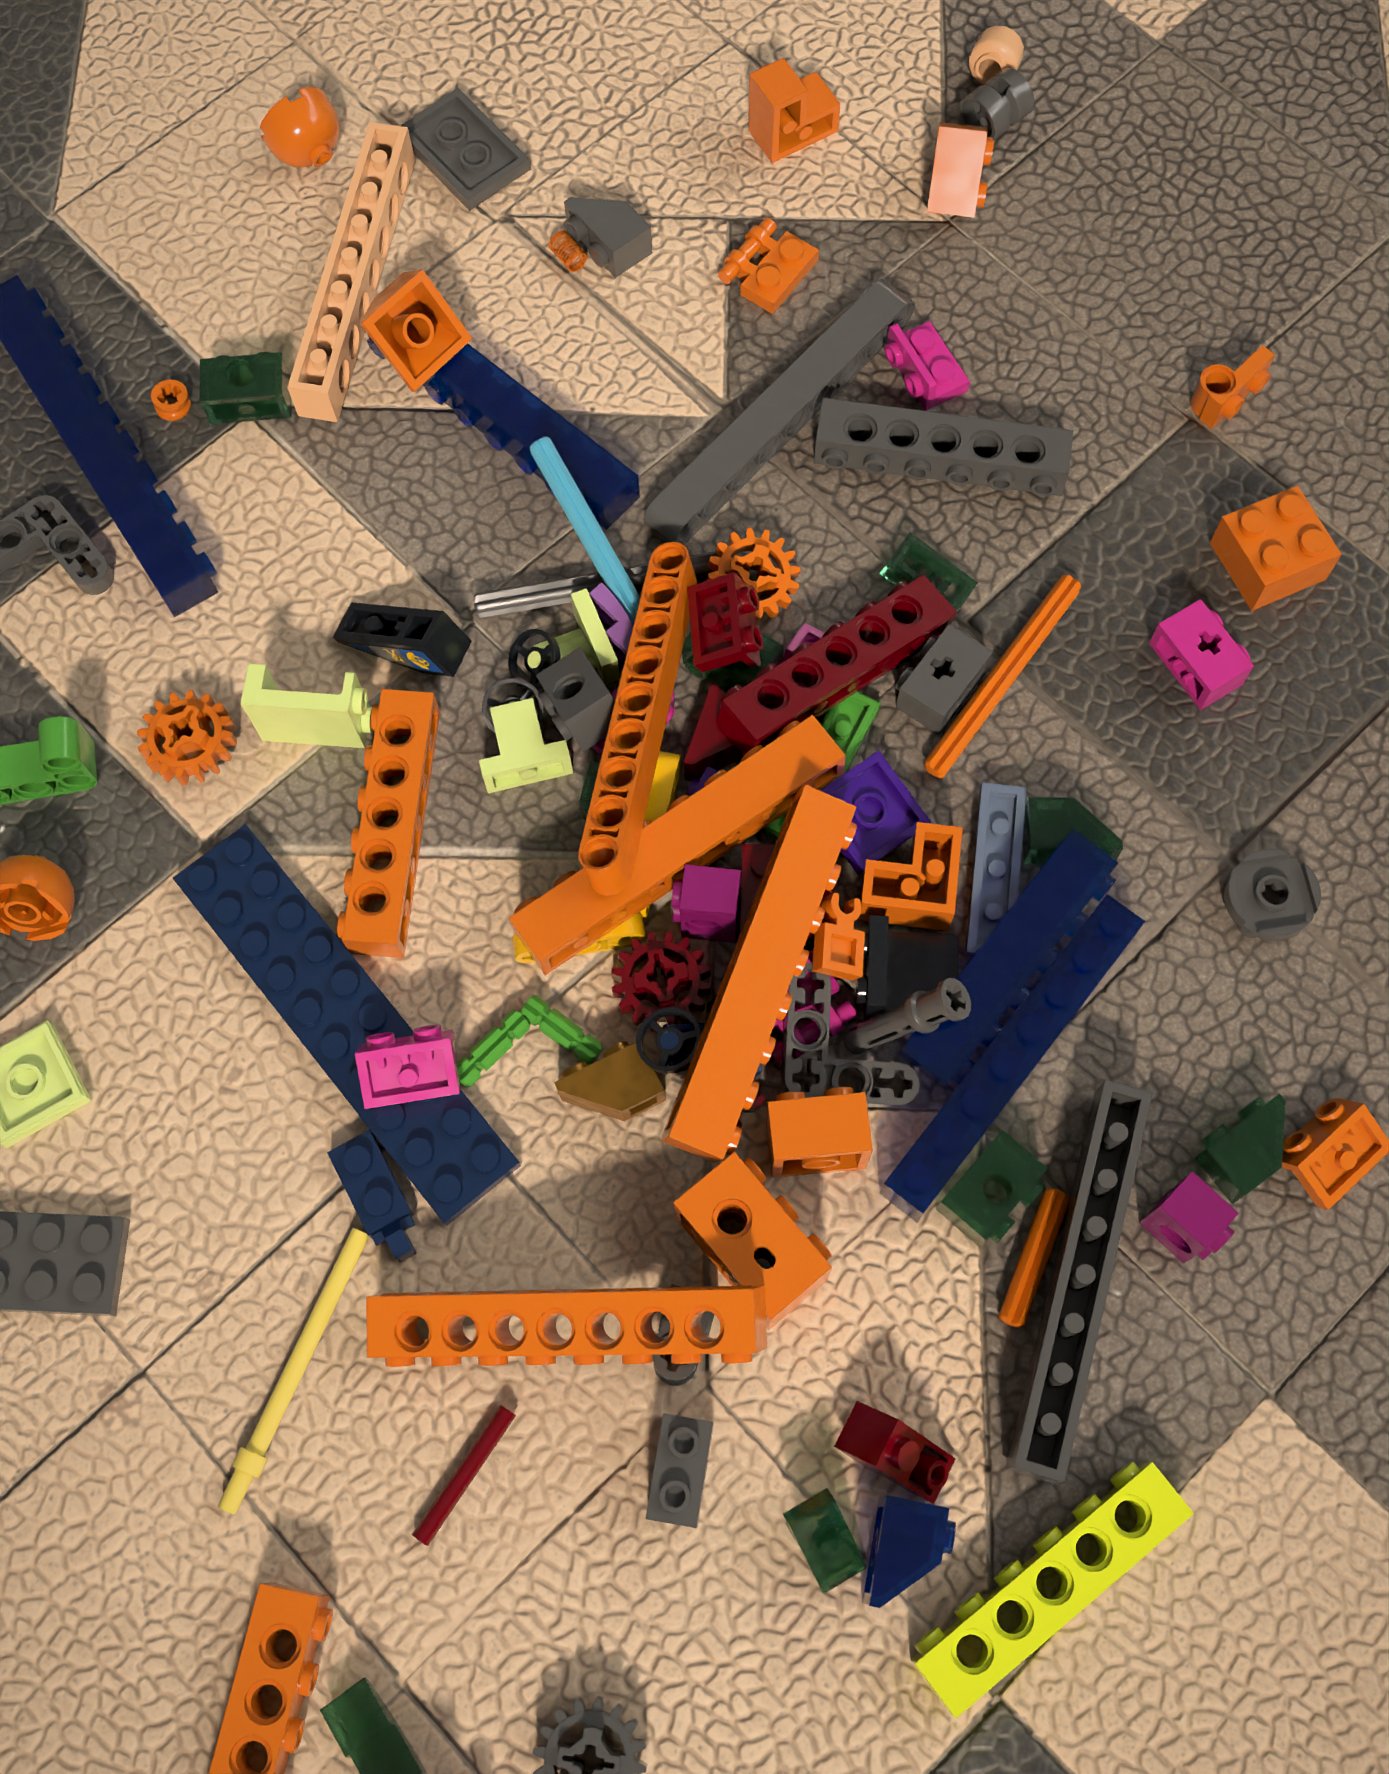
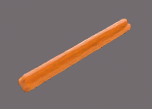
[924,574,1081,778]

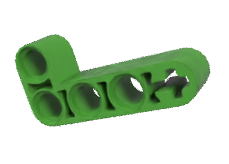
[0,716,98,805]

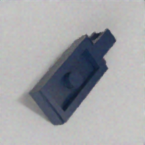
[327,1130,417,1263]

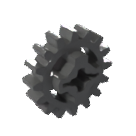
[532,1696,648,1774]

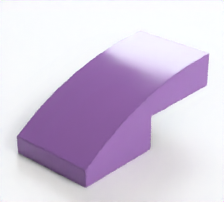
[589,583,633,666]

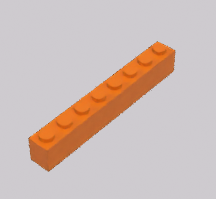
[509,715,846,976]
[660,784,857,1163]

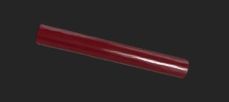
[412,1404,516,1546]

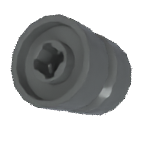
[959,68,1034,140]

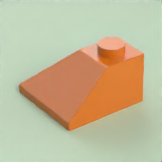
[360,269,473,392]

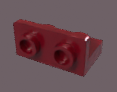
[687,572,763,672]

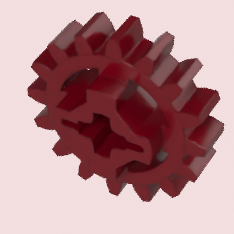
[611,931,711,1032]

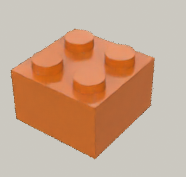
[1210,485,1342,611]
[766,1087,873,1178]

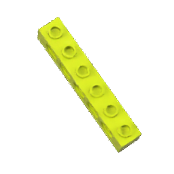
[910,1461,1194,1718]

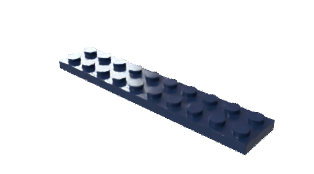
[173,824,521,1226]

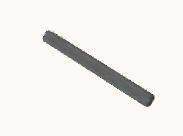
[473,551,719,618]

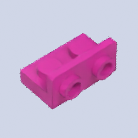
[884,321,970,411]
[355,1025,461,1109]

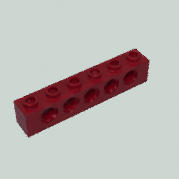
[716,575,957,755]

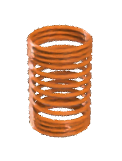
[548,230,587,272]

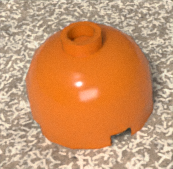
[260,87,341,168]
[0,855,75,941]

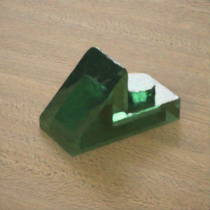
[783,1488,867,1594]

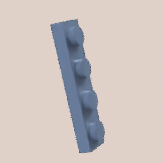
[965,782,1027,963]

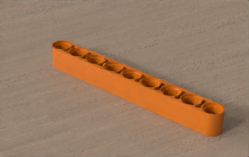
[578,542,697,896]

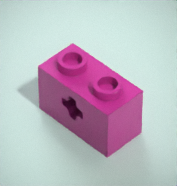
[1149,599,1254,710]

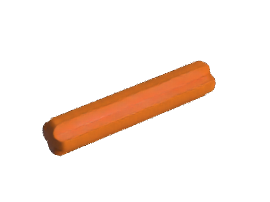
[998,1188,1070,1328]

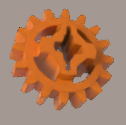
[706,528,801,623]
[137,690,237,785]

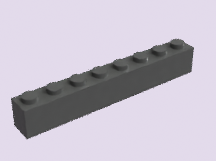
[1005,1079,1153,1485]

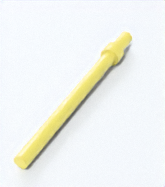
[217,1228,369,1515]

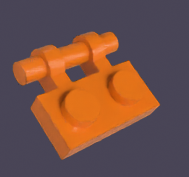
[718,218,819,314]

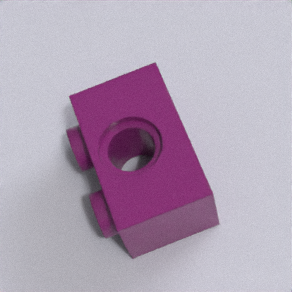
[672,864,741,943]
[1139,1171,1239,1264]

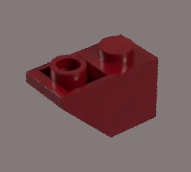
[834,1401,956,1505]

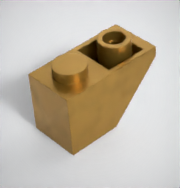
[554,1041,666,1121]

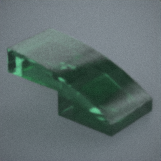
[320,1677,426,1774]

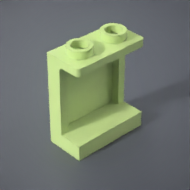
[241,663,373,748]

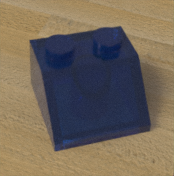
[862,1495,956,1608]

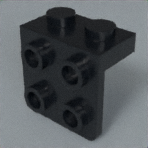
[856,915,958,1025]

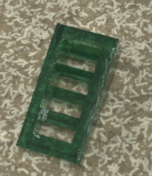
[879,532,978,614]

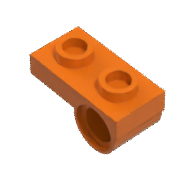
[1190,345,1275,429]

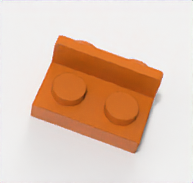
[1271,1098,1389,1210]

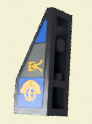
[332,602,472,677]

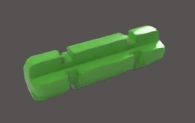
[520,995,603,1065]
[456,1009,530,1088]

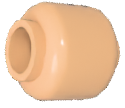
[969,25,1024,85]

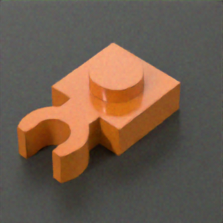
[812,893,865,981]

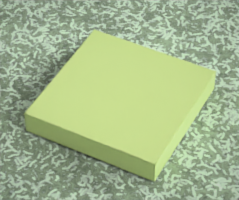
[0,1020,92,1148]

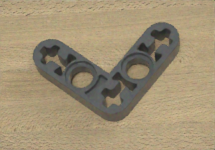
[0,495,114,595]
[781,962,920,1105]

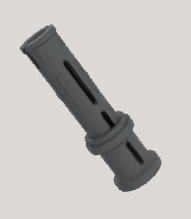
[842,978,971,1055]

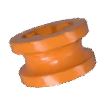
[151,379,191,421]

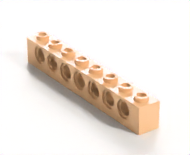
[287,122,415,422]

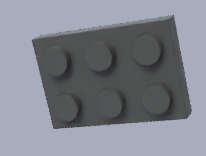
[401,88,531,211]
[0,1211,130,1317]

